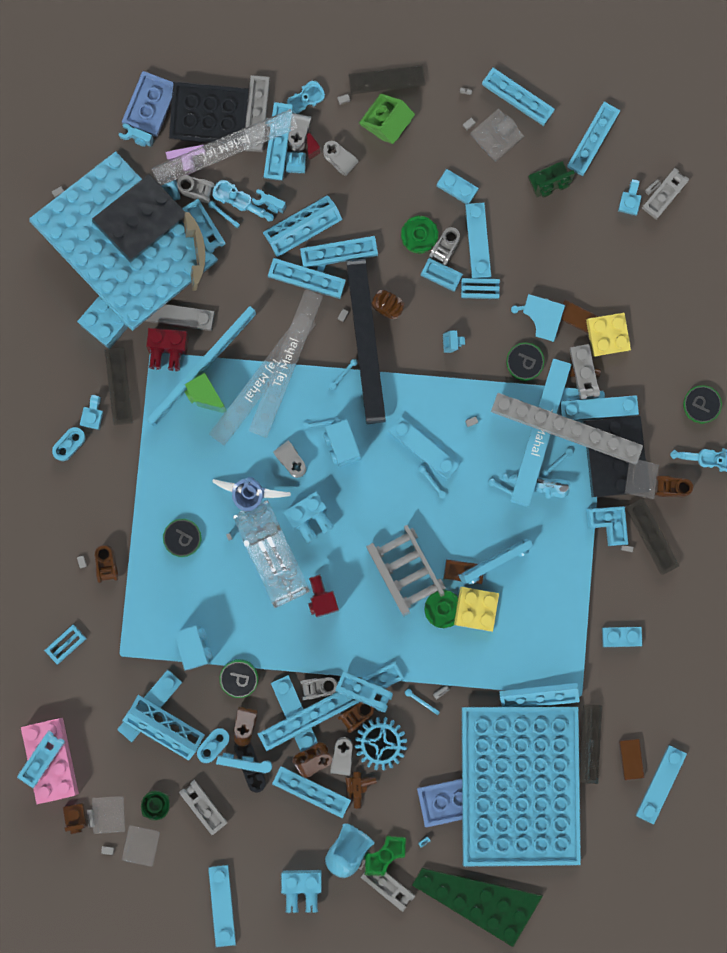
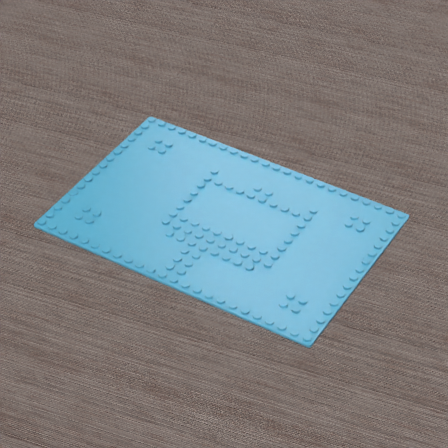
[119,353,605,697]

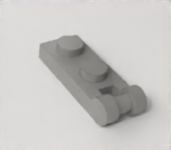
[642,168,690,220]
[569,344,600,400]
[179,780,228,835]
[361,872,415,912]

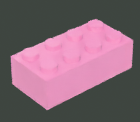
[21,718,79,804]

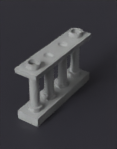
[366,525,446,617]

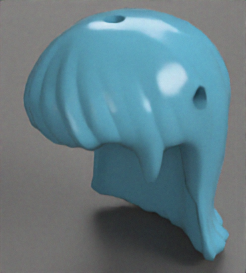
[325,823,375,878]

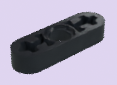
[234,742,266,793]

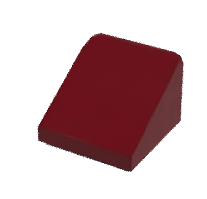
[307,133,321,160]

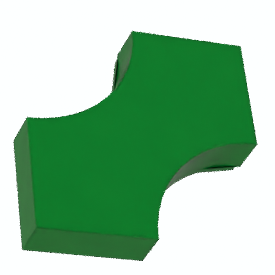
[364,836,406,876]

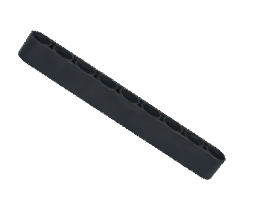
[346,258,386,424]

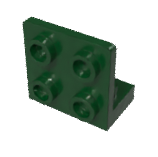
[528,161,575,198]

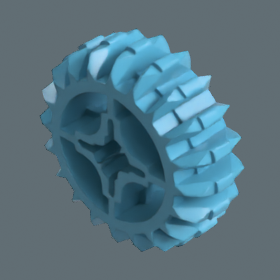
[355,717,407,770]

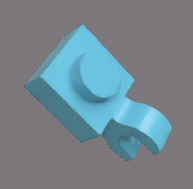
[119,124,154,147]
[618,179,641,215]
[252,189,286,213]
[80,395,103,430]

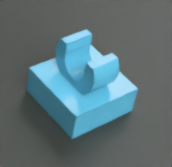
[286,152,306,173]
[443,331,465,353]

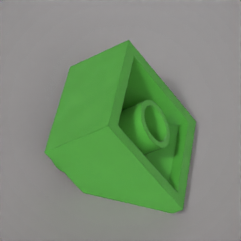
[359,94,415,144]
[184,373,227,413]

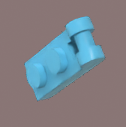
[182,199,226,253]
[335,672,393,712]
[17,731,65,788]
[216,753,272,773]

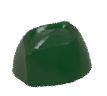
[141,791,170,821]

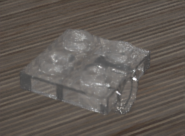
[470,109,524,162]

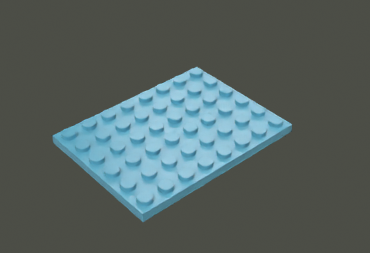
[29,151,218,331]
[461,707,581,866]

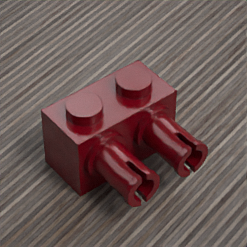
[146,328,189,371]
[308,575,339,618]

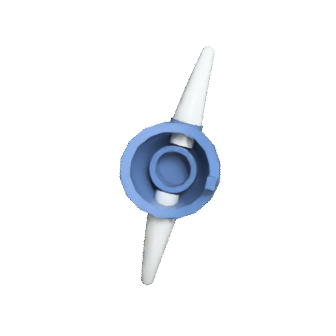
[212,477,291,511]

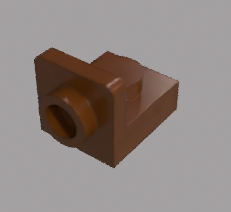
[63,803,87,834]

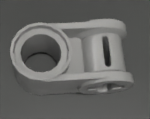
[288,113,312,152]
[323,141,358,176]
[177,175,215,203]
[429,227,460,266]
[273,440,306,478]
[300,677,338,700]
[330,737,353,776]

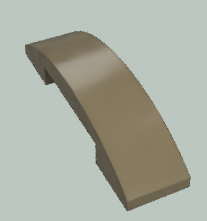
[184,212,205,291]

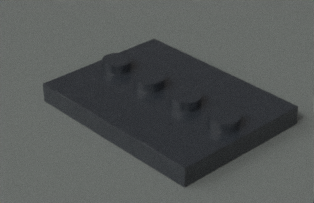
[169,81,249,146]
[92,174,185,263]
[584,416,649,498]

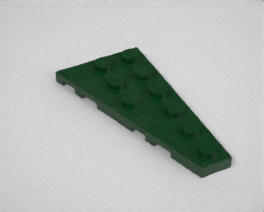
[412,868,543,947]

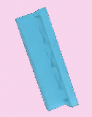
[263,195,342,257]
[122,695,204,761]

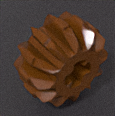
[371,290,405,319]

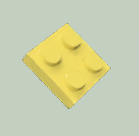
[586,313,631,357]
[454,587,499,632]

